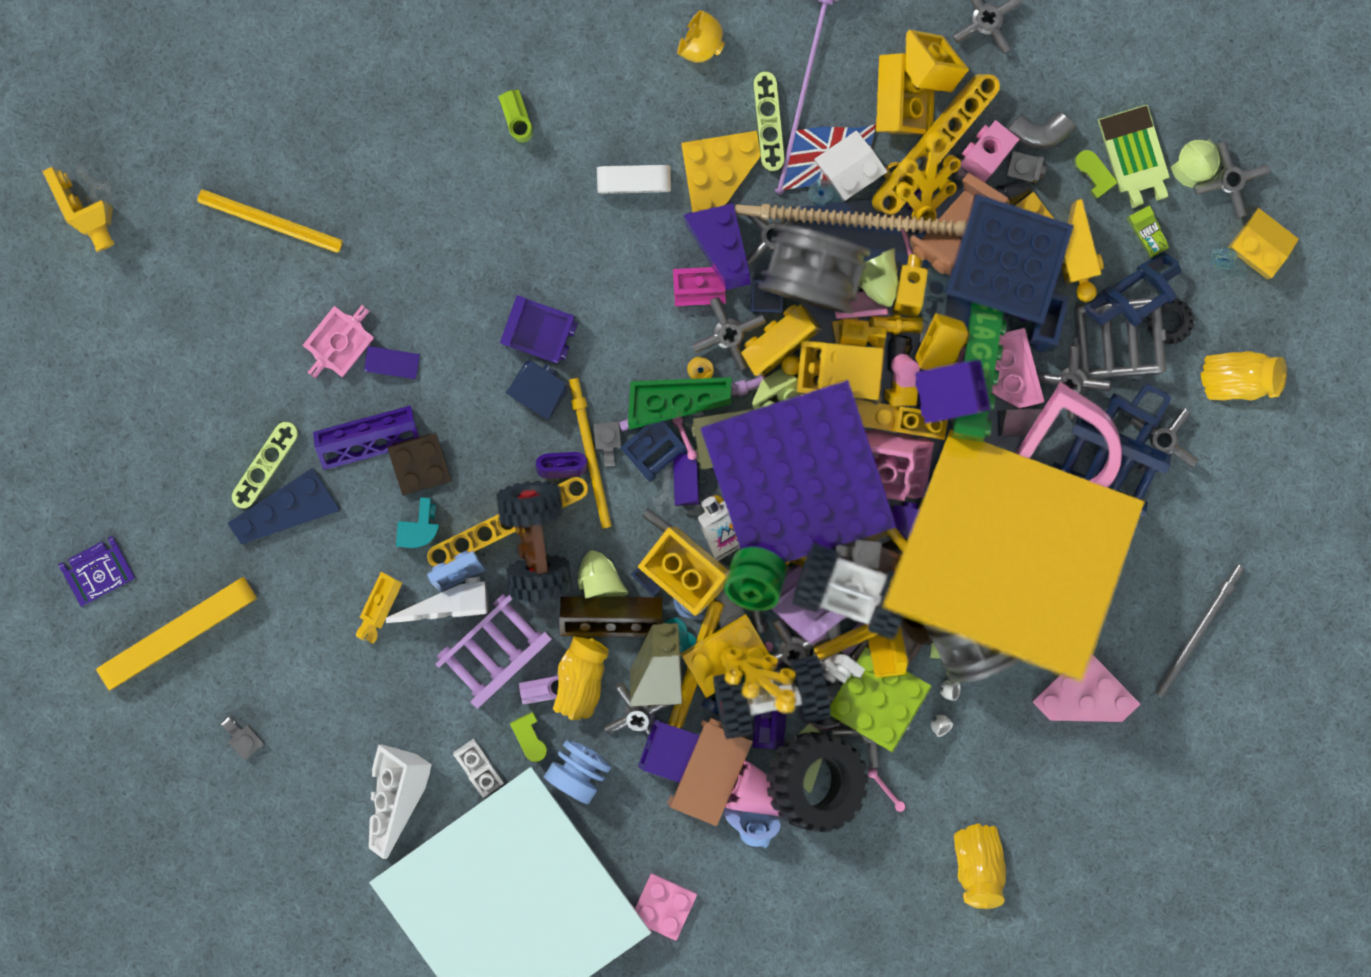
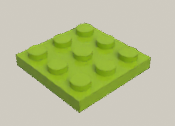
[830,647,932,753]

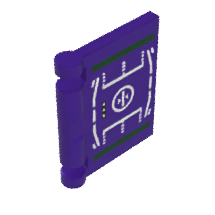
[58,536,135,606]

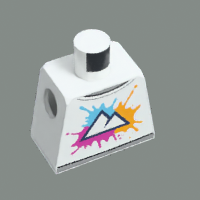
[698,496,740,561]

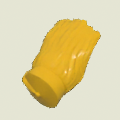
[1201,351,1287,401]
[553,636,609,720]
[954,823,1006,909]

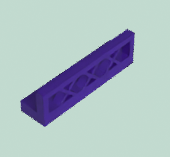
[313,405,420,470]

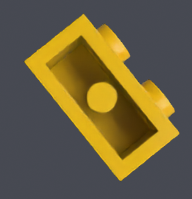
[915,313,969,370]

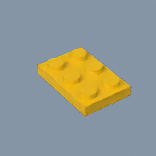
[680,614,770,698]

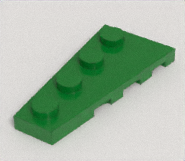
[628,377,733,429]

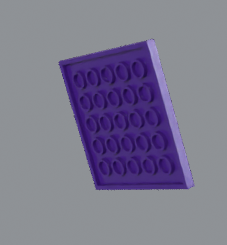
[700,380,896,563]

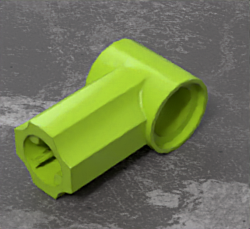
[498,89,533,142]

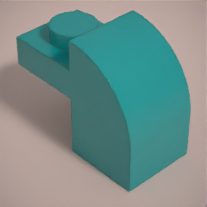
[396,497,440,548]

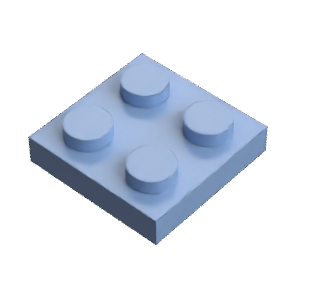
[427,551,486,593]

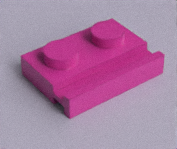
[673,267,726,306]

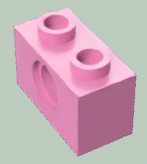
[961,120,1019,183]

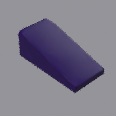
[364,346,420,379]

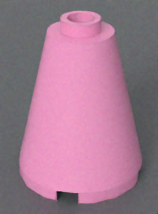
[725,761,779,817]

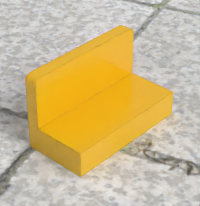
[868,626,908,677]

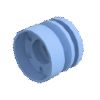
[544,739,612,805]

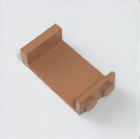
[910,173,1010,275]
[667,718,753,826]

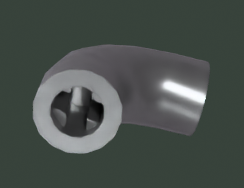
[1007,111,1077,150]

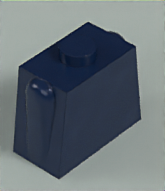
[1028,293,1069,352]
[505,361,569,420]

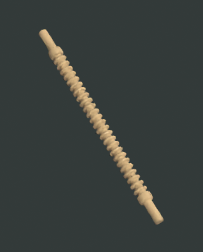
[735,204,966,237]

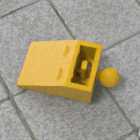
[1061,199,1104,302]
[781,341,884,400]

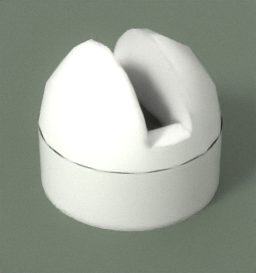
[940,679,961,701]
[930,714,953,737]

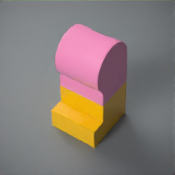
[884,354,920,406]

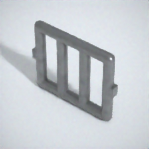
[1074,297,1167,379]

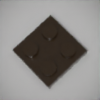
[387,432,451,496]

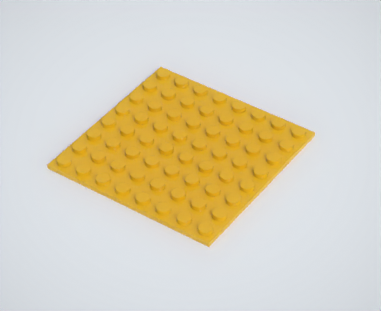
[883,429,1144,682]

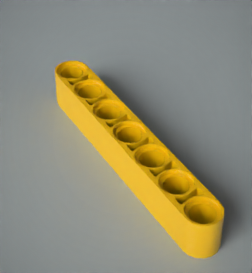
[872,74,1000,215]
[427,477,589,567]
[96,577,257,691]

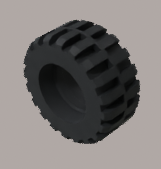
[766,732,868,833]

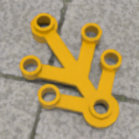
[896,132,961,221]
[721,648,797,712]

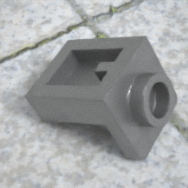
[1006,151,1047,184]

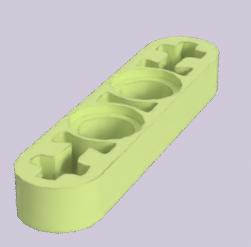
[754,72,784,172]
[232,422,298,508]

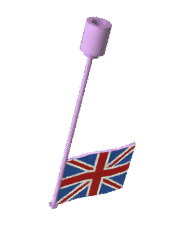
[775,0,876,195]

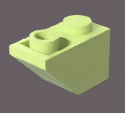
[752,368,803,409]

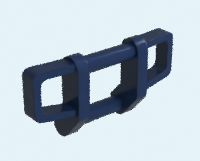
[1084,253,1181,327]
[1099,383,1171,483]

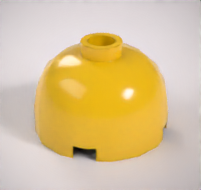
[677,10,725,63]

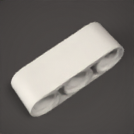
[597,165,671,194]

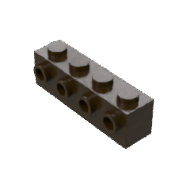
[559,596,663,637]

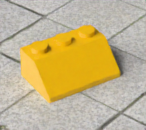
[876,53,935,135]
[741,304,823,377]
[638,526,729,616]

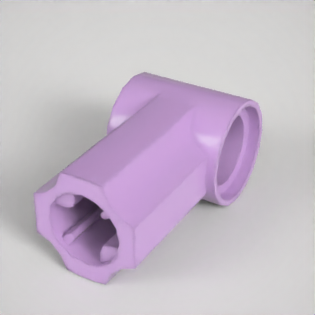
[519,675,559,705]

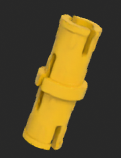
[869,314,923,335]

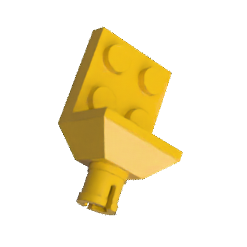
[42,167,115,252]

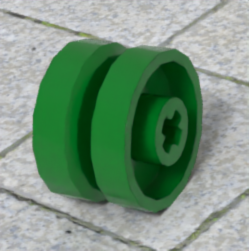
[724,547,787,611]

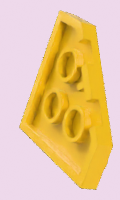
[681,131,761,212]

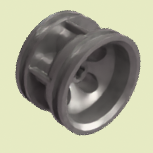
[758,224,870,314]
[923,622,1022,683]

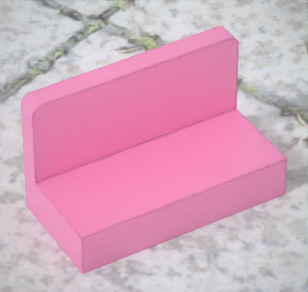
[835,292,888,320]

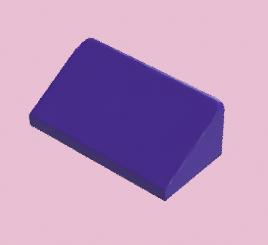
[673,453,700,506]
[752,709,787,750]

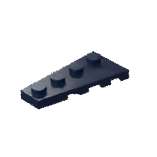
[228,468,341,544]

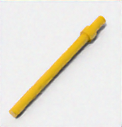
[569,378,612,529]

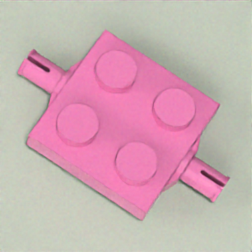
[303,304,375,379]

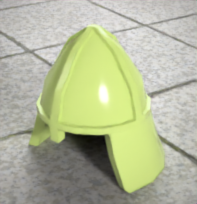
[1171,139,1222,188]
[859,248,898,307]
[578,550,629,598]

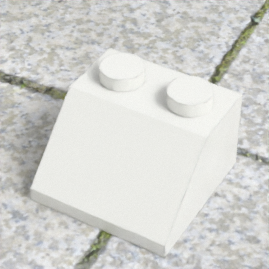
[814,131,887,202]

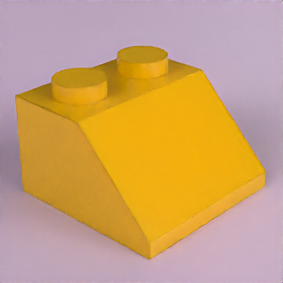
[905,30,969,92]
[1227,208,1299,279]

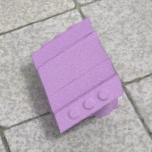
[771,565,847,646]

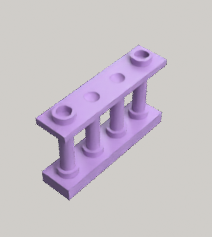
[435,594,552,709]

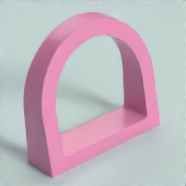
[1015,382,1121,488]

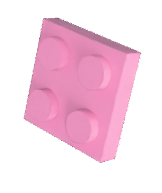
[635,873,697,941]

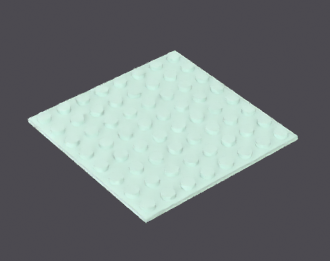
[369,766,652,977]

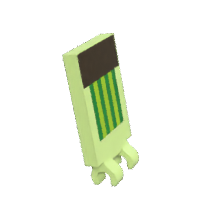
[1097,105,1170,208]

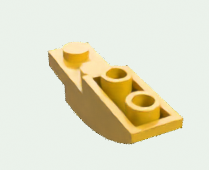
[855,399,948,440]

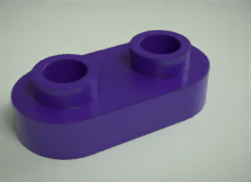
[536,452,587,479]

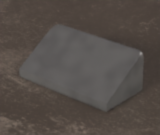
[999,409,1048,436]

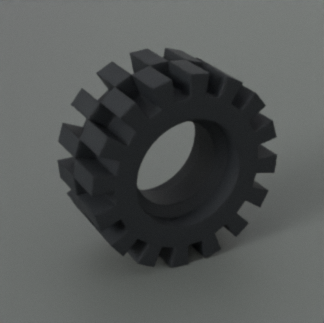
[1146,299,1195,345]

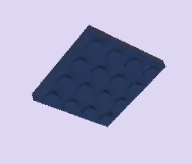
[944,194,1074,324]

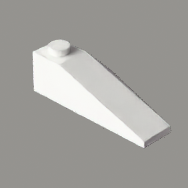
[386,577,489,623]
[369,745,432,859]

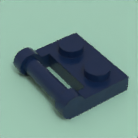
[620,421,688,482]

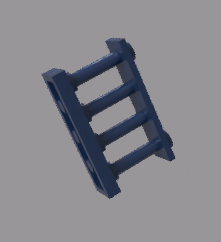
[1052,415,1171,516]

